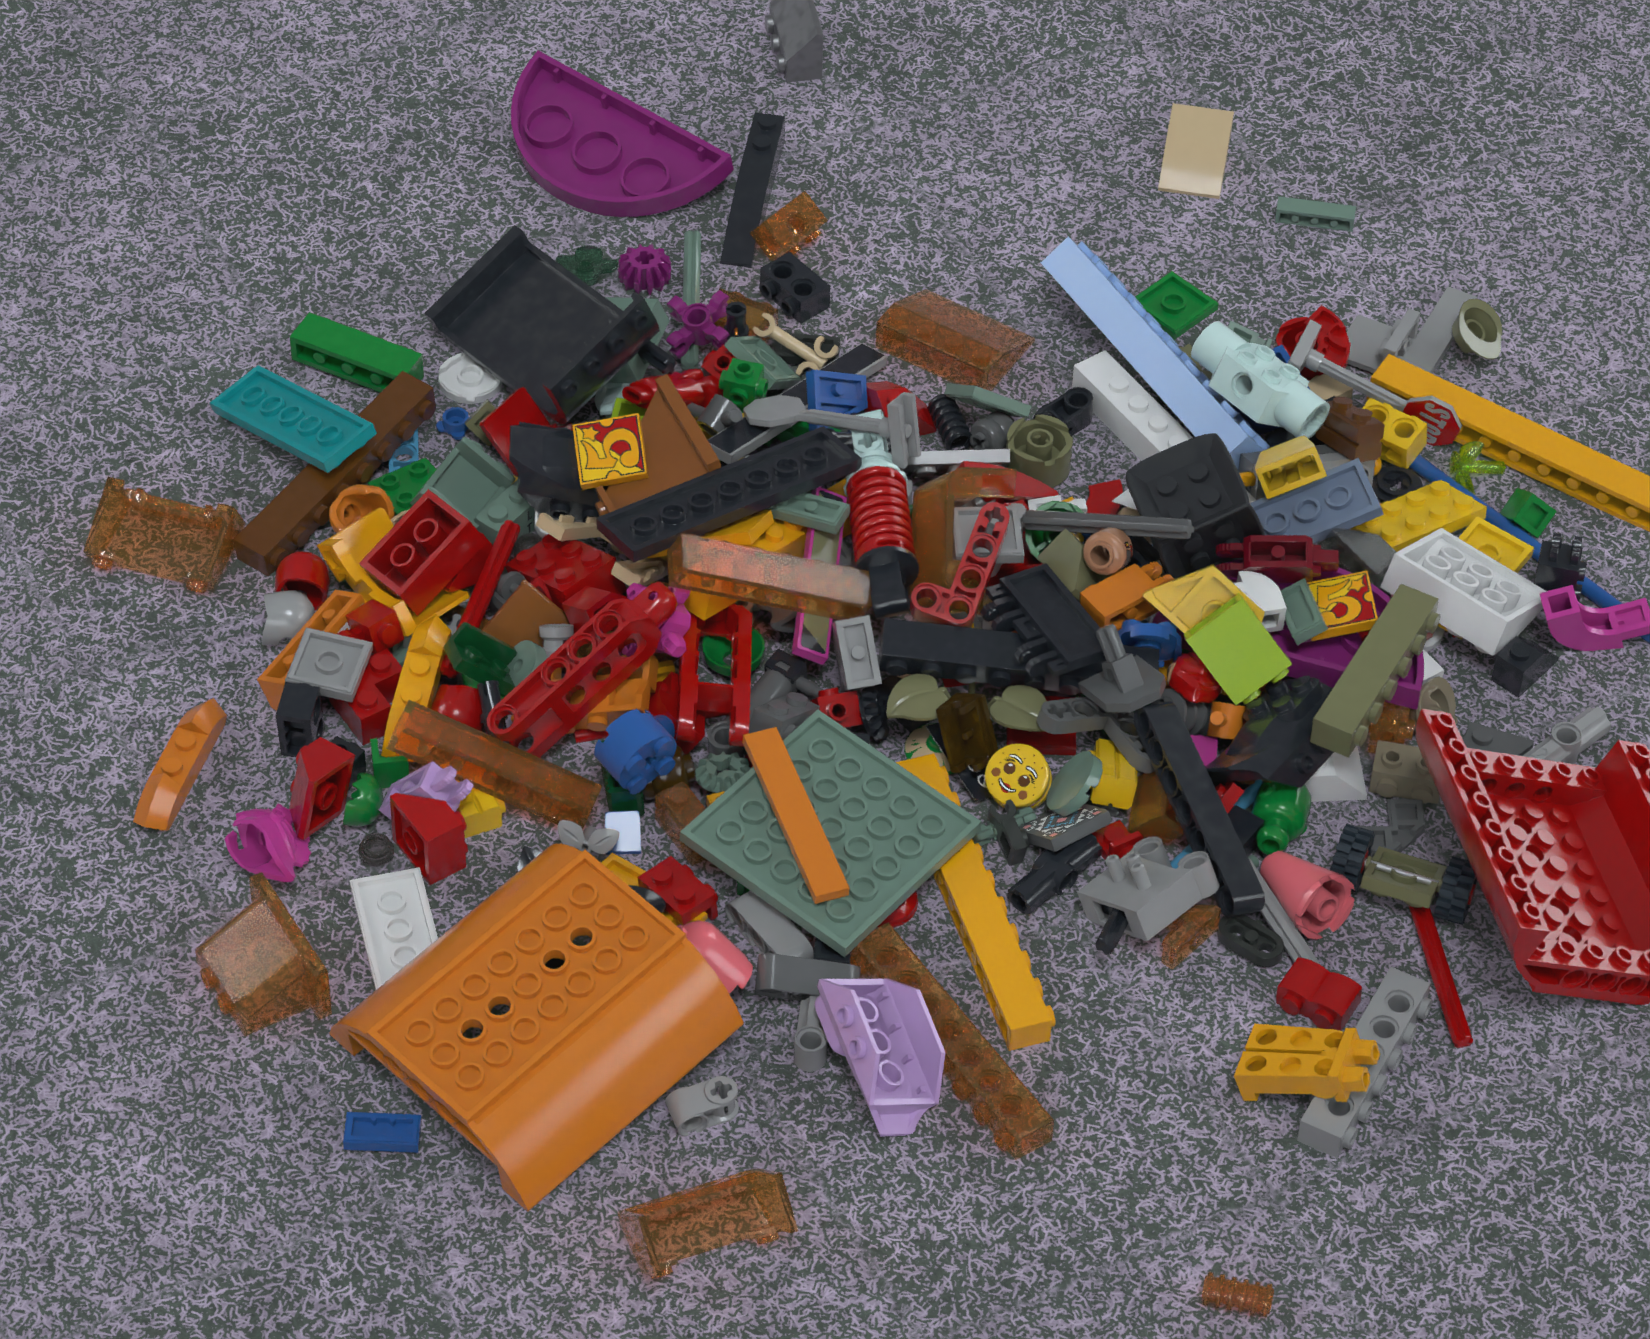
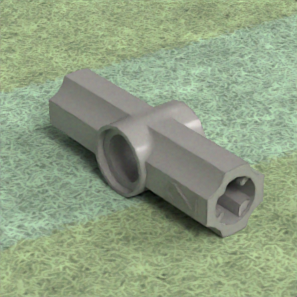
[1523,706,1611,764]

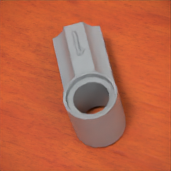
[794,996,828,1072]

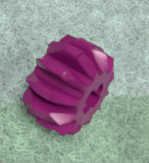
[618,243,671,295]

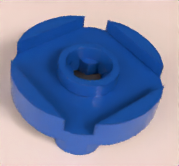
[1118,619,1182,668]

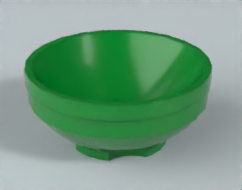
[702,627,765,676]

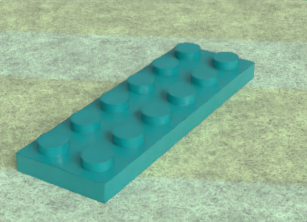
[210,365,377,473]

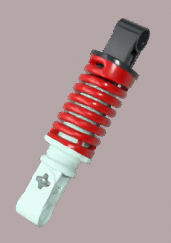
[844,409,919,620]

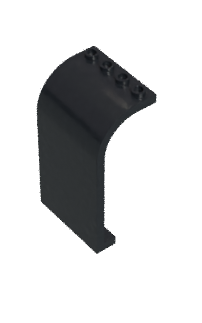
[424,225,659,424]

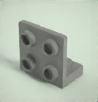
[1346,308,1420,373]

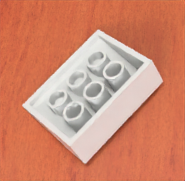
[1380,528,1546,656]

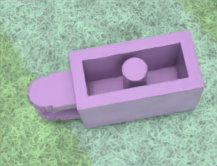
[379,761,473,820]

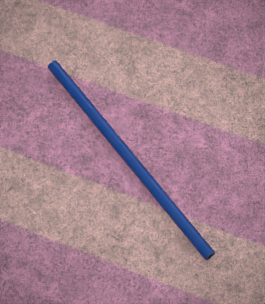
[1409,455,1650,644]

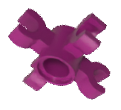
[666,290,730,358]

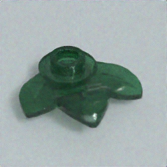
[556,245,618,286]

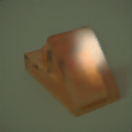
[1161,905,1221,970]

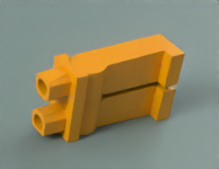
[1234,1023,1380,1102]

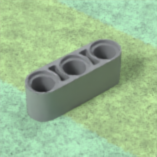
[725,891,814,959]

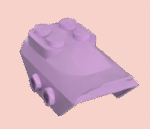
[815,979,946,1137]

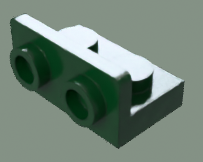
[443,622,517,696]

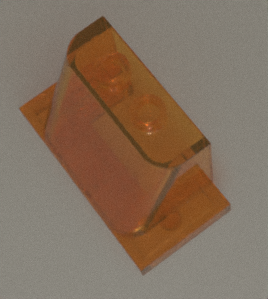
[195,872,332,1036]

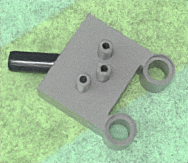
[1077,837,1219,955]

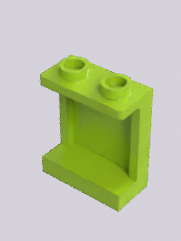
[1184,593,1292,705]

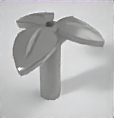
[558,820,619,854]

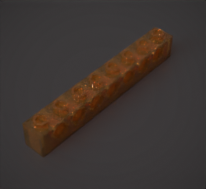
[850,923,1054,1160]

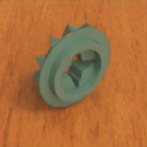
[695,751,751,793]

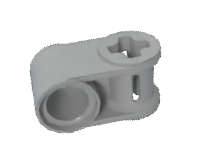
[665,1076,739,1136]

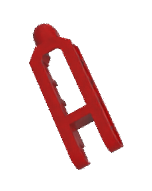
[487,582,678,764]
[676,603,752,747]

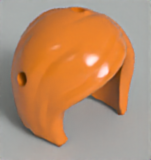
[329,484,395,533]

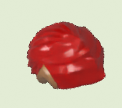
[1167,652,1223,703]

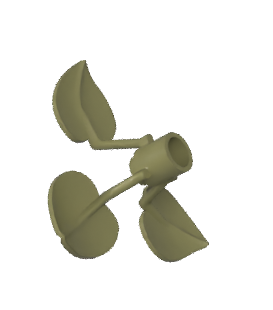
[886,628,1047,731]

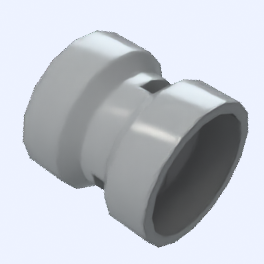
[539,624,574,658]

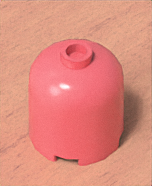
[677,920,753,993]

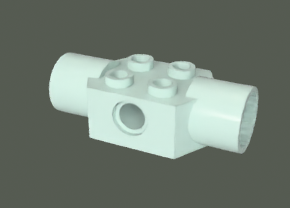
[1191,321,1330,439]

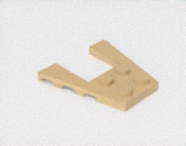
[536,513,692,586]

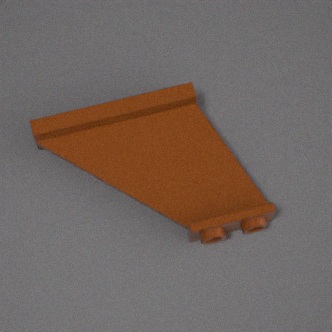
[595,374,721,516]

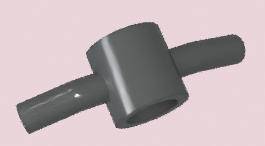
[687,394,743,437]

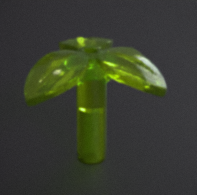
[1449,441,1505,495]

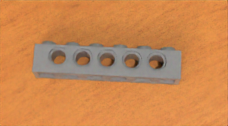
[1297,967,1433,1159]

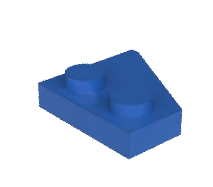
[806,370,868,432]

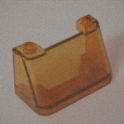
[83,476,246,593]

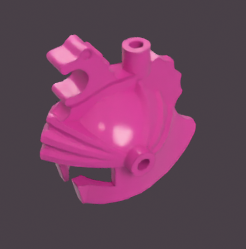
[224,803,311,882]

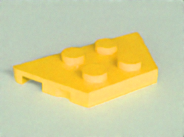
[1142,565,1265,633]

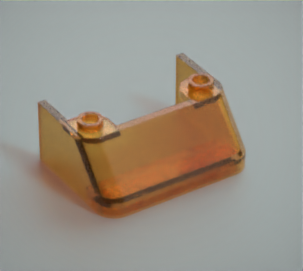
[910,467,1017,615]
[617,1168,798,1279]

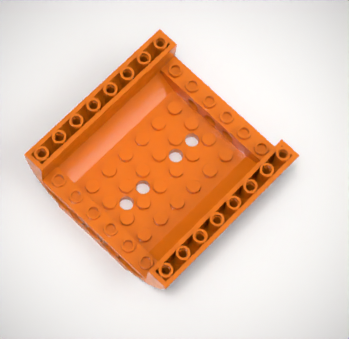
[329,844,744,1212]

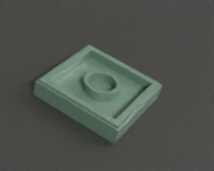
[724,336,801,390]
[944,383,1031,418]

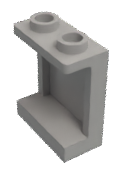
[831,615,882,692]

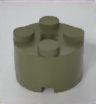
[1006,415,1073,488]

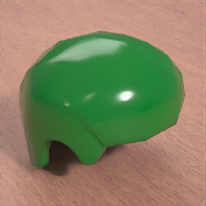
[343,773,384,826]

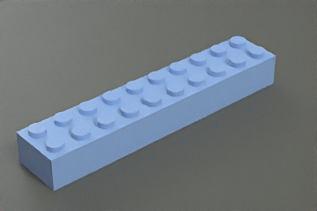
[1041,236,1270,472]

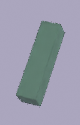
[1275,196,1356,232]

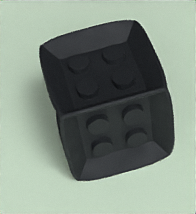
[1126,433,1265,579]

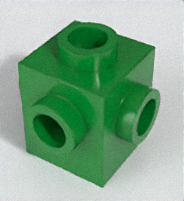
[719,358,769,412]

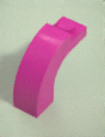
[1539,585,1650,651]

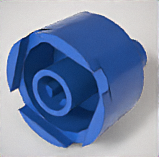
[594,709,677,794]

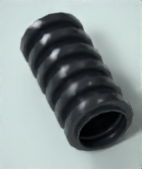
[927,394,972,450]

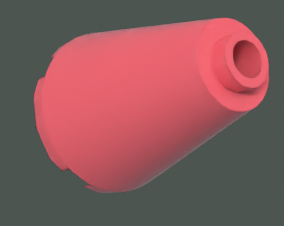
[1260,851,1355,939]

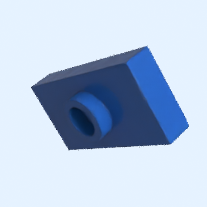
[343,1112,422,1153]

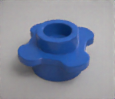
[436,407,469,440]

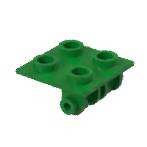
[368,457,436,516]

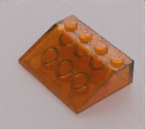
[876,289,1035,391]

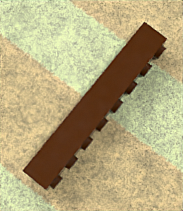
[233,371,436,576]

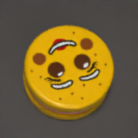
[985,744,1052,812]

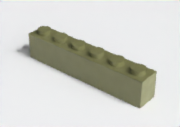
[1310,584,1441,758]

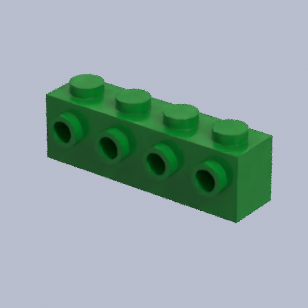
[290,312,424,393]

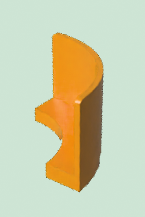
[317,508,470,637]

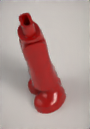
[622,368,723,409]

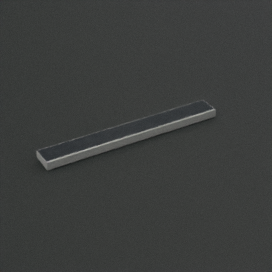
[708,343,888,464]

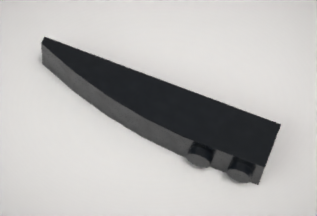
[720,112,785,268]

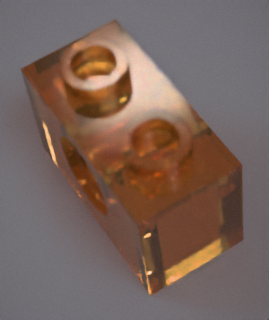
[750,191,828,261]

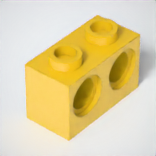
[1362,398,1427,469]

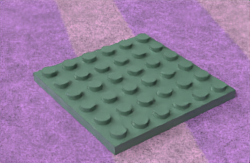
[680,710,982,957]

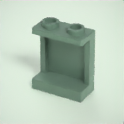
[410,437,516,529]

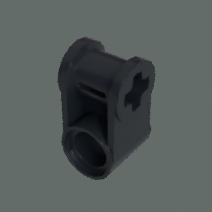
[1033,387,1093,437]

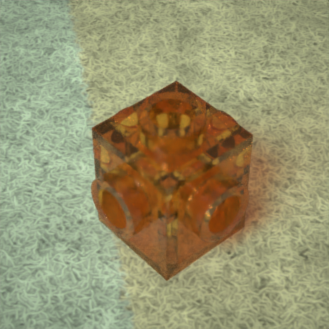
[1367,701,1415,754]

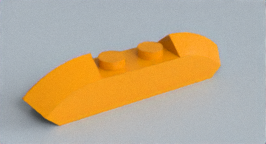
[381,615,452,762]

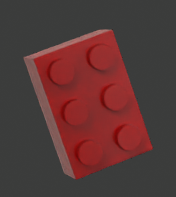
[359,489,487,616]
[505,534,626,611]

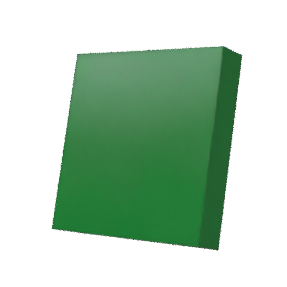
[1135,271,1219,340]

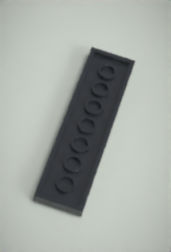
[596,426,862,562]

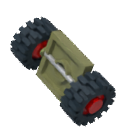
[1330,823,1478,925]

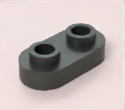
[1217,915,1284,967]

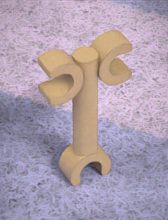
[752,313,839,376]

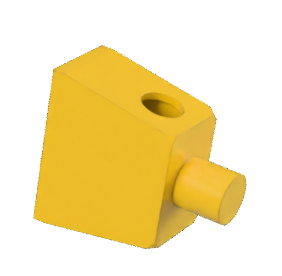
[1255,435,1327,499]

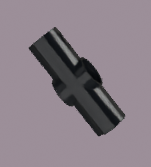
[1007,833,1102,914]

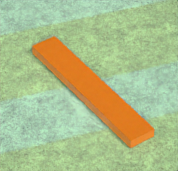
[743,727,850,904]

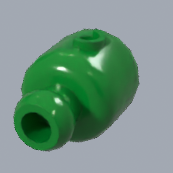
[1251,780,1311,855]

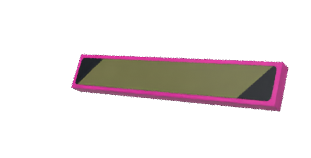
[792,487,847,665]

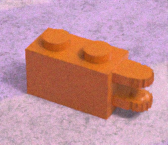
[1080,561,1174,631]

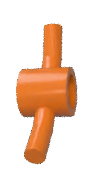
[1207,701,1246,740]

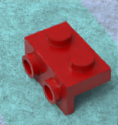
[637,856,718,925]

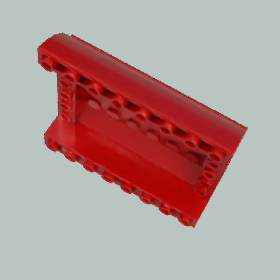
[1416,709,1650,1005]

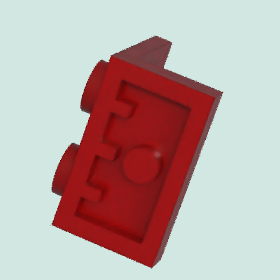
[479,387,573,477]

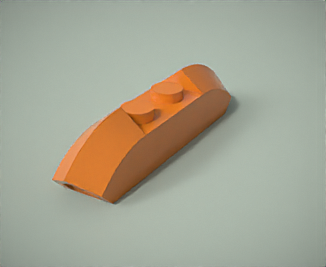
[133,698,227,831]

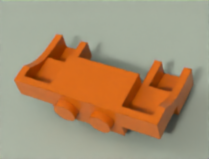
[511,655,659,734]

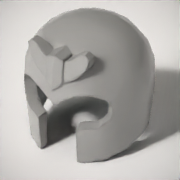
[262,590,315,645]

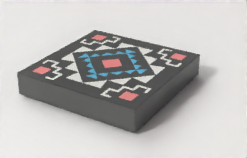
[1019,804,1112,852]

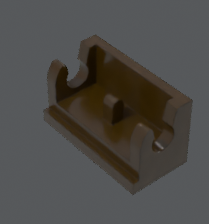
[936,693,998,773]

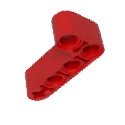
[910,502,1010,628]

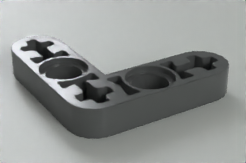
[1036,697,1155,773]

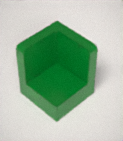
[1500,488,1557,538]
[370,738,409,789]

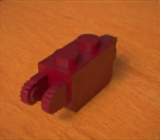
[1216,535,1339,583]

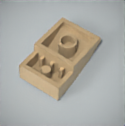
[1158,103,1234,199]

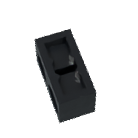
[759,252,831,324]
[276,682,325,757]

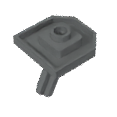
[1078,624,1166,712]

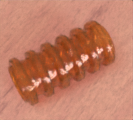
[1201,1272,1274,1317]

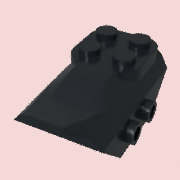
[509,421,609,523]
[1205,676,1334,790]

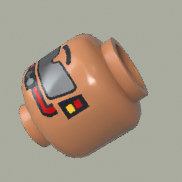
[1083,527,1133,575]

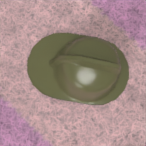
[1452,299,1502,360]

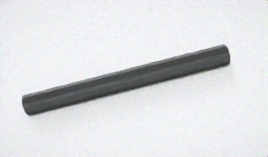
[1022,510,1195,540]

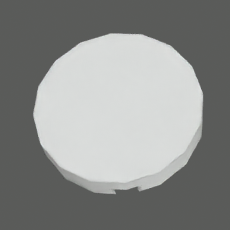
[438,353,502,404]

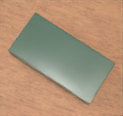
[1281,578,1328,645]

